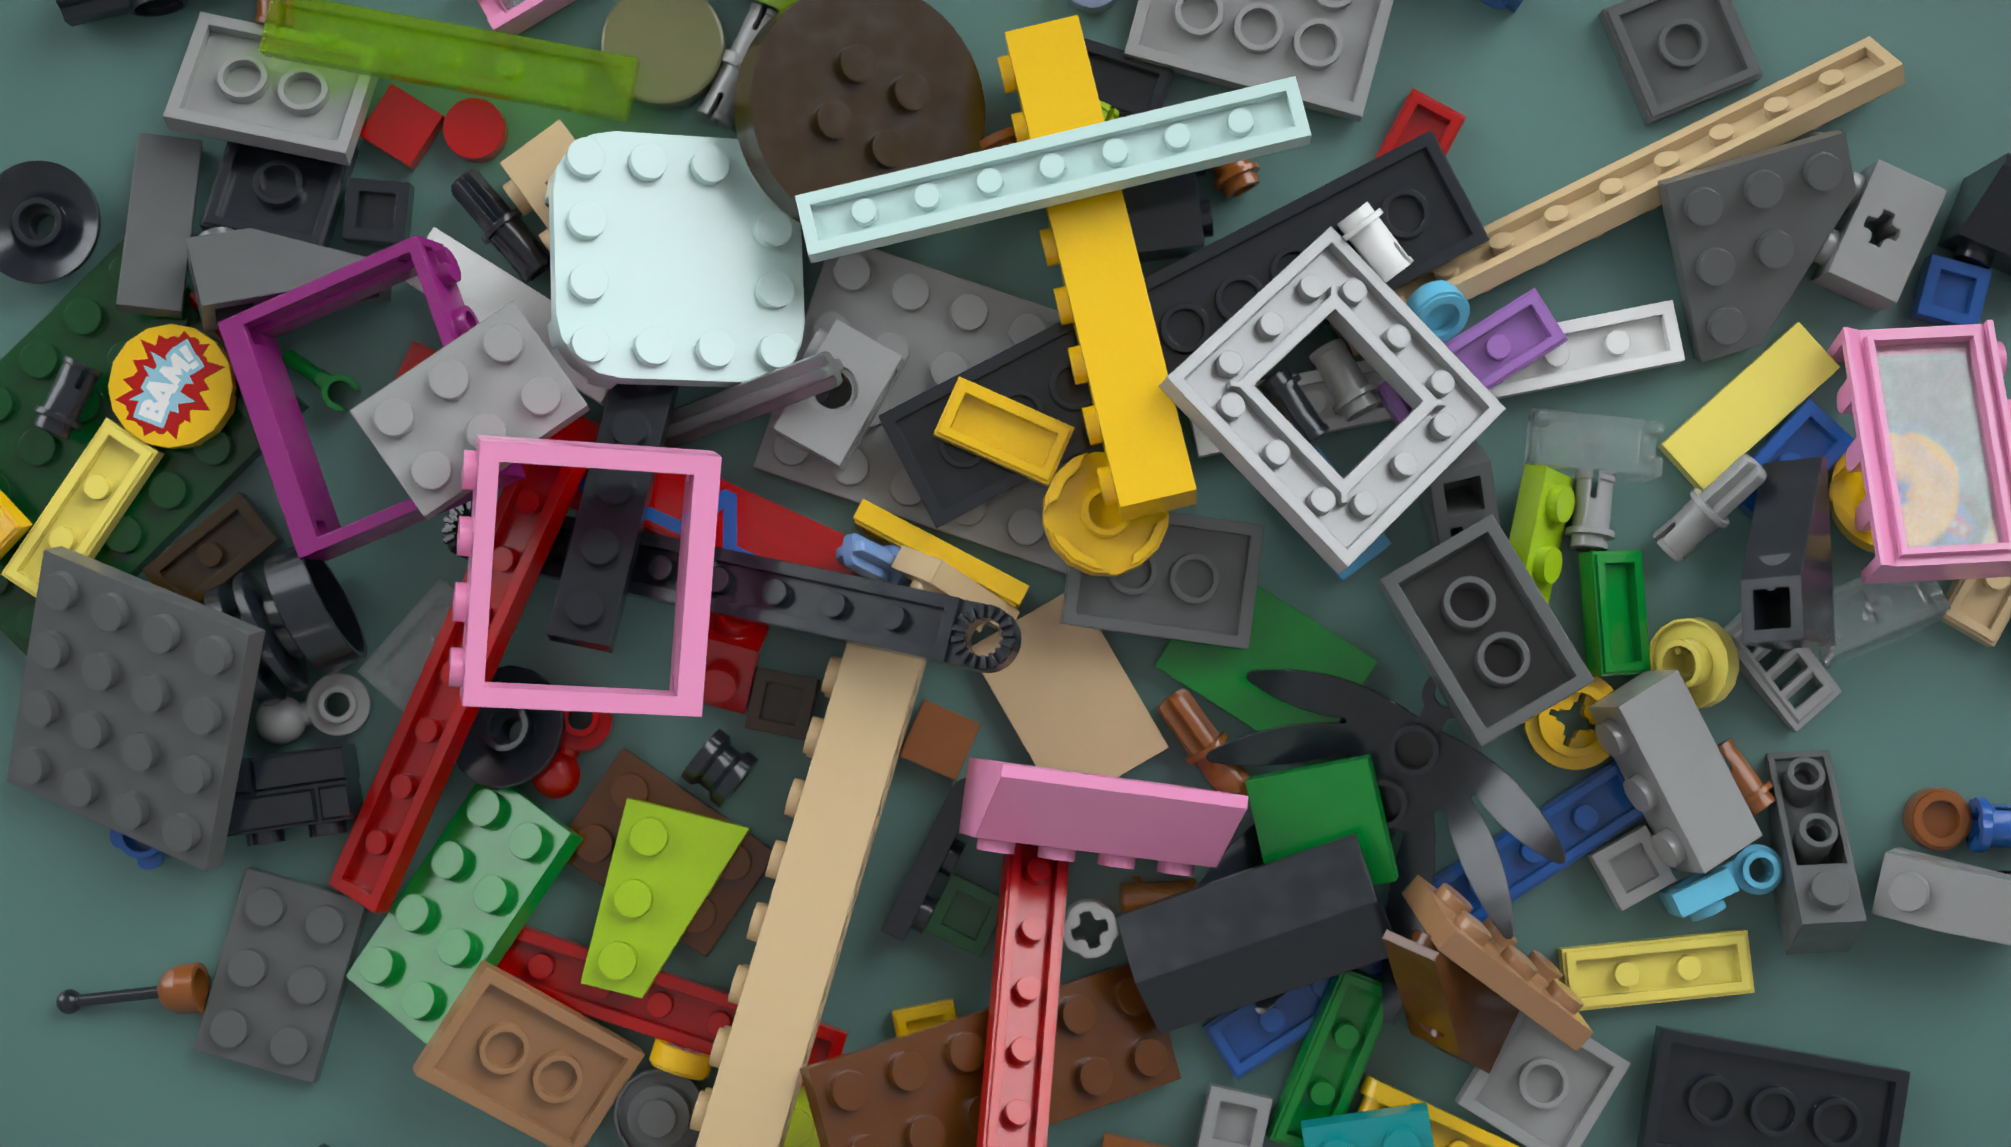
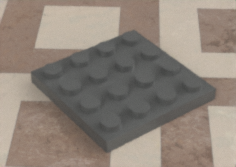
[7,546,265,871]

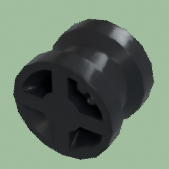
[681,729,759,808]

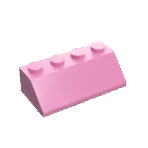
[958,757,1249,877]

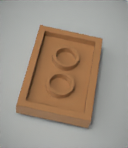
[1401,875,1593,1052]
[413,959,645,1147]

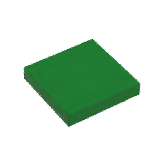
[1245,754,1399,885]

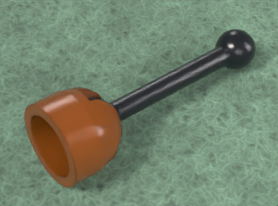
[56,962,211,1014]

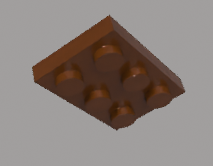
[568,748,773,957]

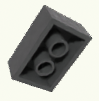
[1377,514,1595,750]

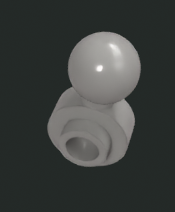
[255,673,372,745]

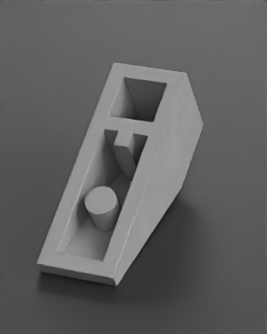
[1871,847,2011,946]

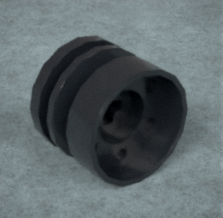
[204,546,368,706]

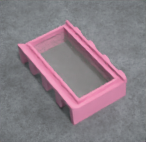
[1826,320,2011,584]

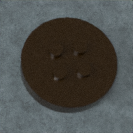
[734,0,985,223]

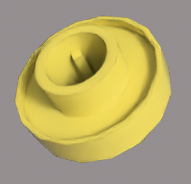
[1649,617,1740,709]

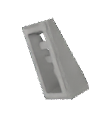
[1723,612,1842,732]

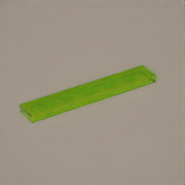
[259,0,640,123]

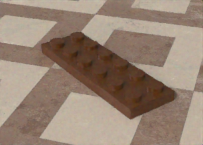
[800,961,1181,1147]

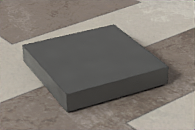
[1598,0,1763,126]

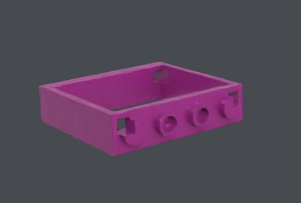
[218,235,526,561]

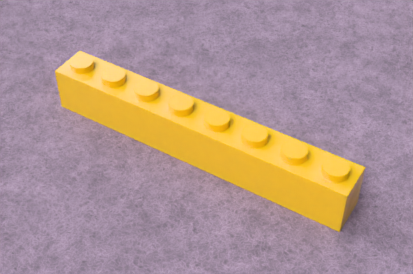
[997,15,1197,522]

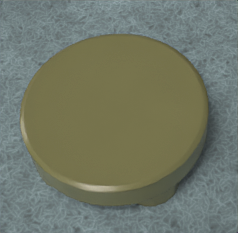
[601,0,726,109]

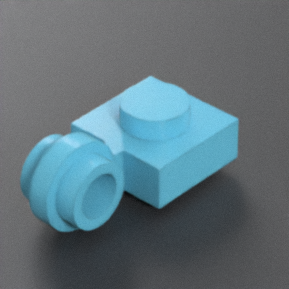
[1657,844,1783,922]

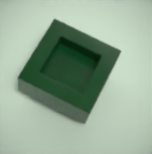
[924,872,999,958]

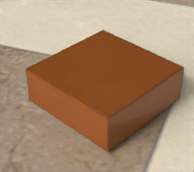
[899,699,981,781]

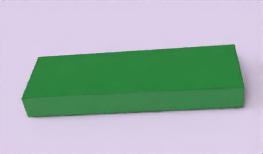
[1266,969,1385,1147]

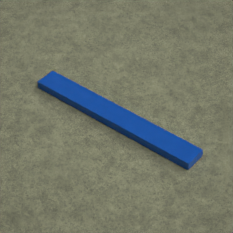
[1202,759,1644,1080]

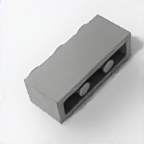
[1588,670,1763,874]

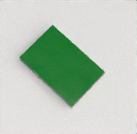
[1154,585,1378,766]

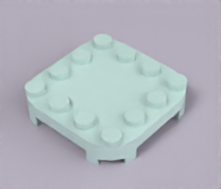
[544,131,805,389]

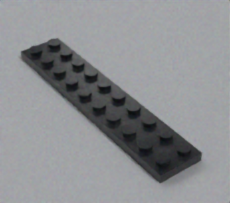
[878,130,1490,529]

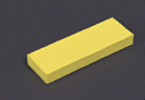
[1657,322,1840,491]
[1,418,164,598]
[1557,929,1755,1011]

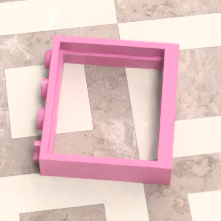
[448,434,722,717]

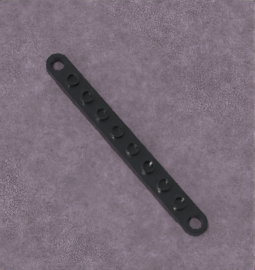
[441,501,1022,673]

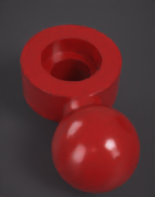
[532,711,613,799]

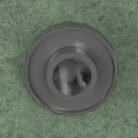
[613,1067,703,1147]

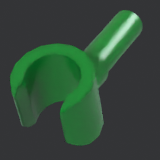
[282,349,361,412]

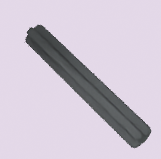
[664,351,844,448]

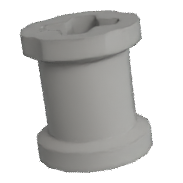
[1063,898,1118,959]

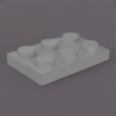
[163,12,384,166]
[350,301,590,520]

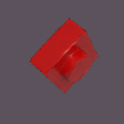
[703,614,770,714]

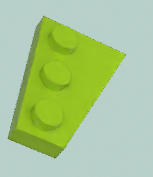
[581,797,752,998]

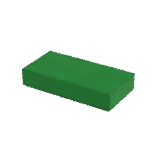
[1578,550,1651,677]

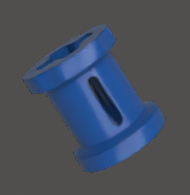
[1965,797,2011,853]

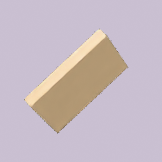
[972,593,1169,777]

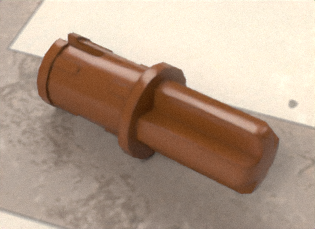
[1157,688,1250,796]

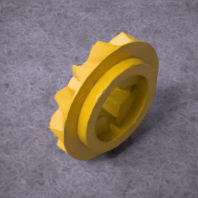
[1523,677,1614,770]

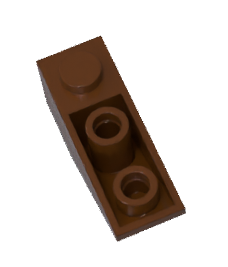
[1382,929,1519,1074]

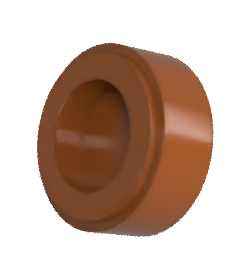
[1902,787,1972,850]

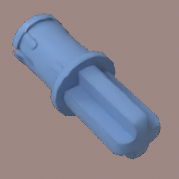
[835,533,912,587]

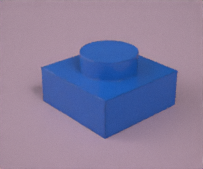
[1909,254,1993,326]

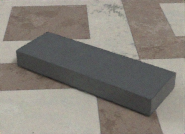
[116,132,203,319]

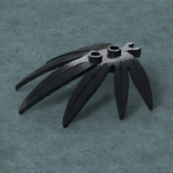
[1194,669,1566,1026]

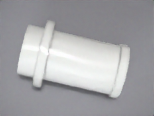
[1337,202,1414,283]

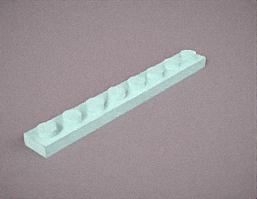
[795,76,1311,263]

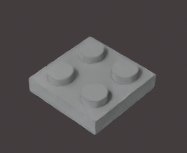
[1454,1010,1631,1147]

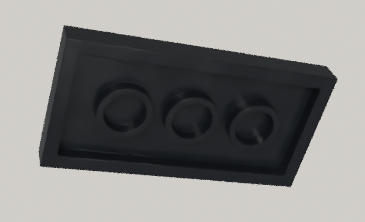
[1636,1025,1911,1147]

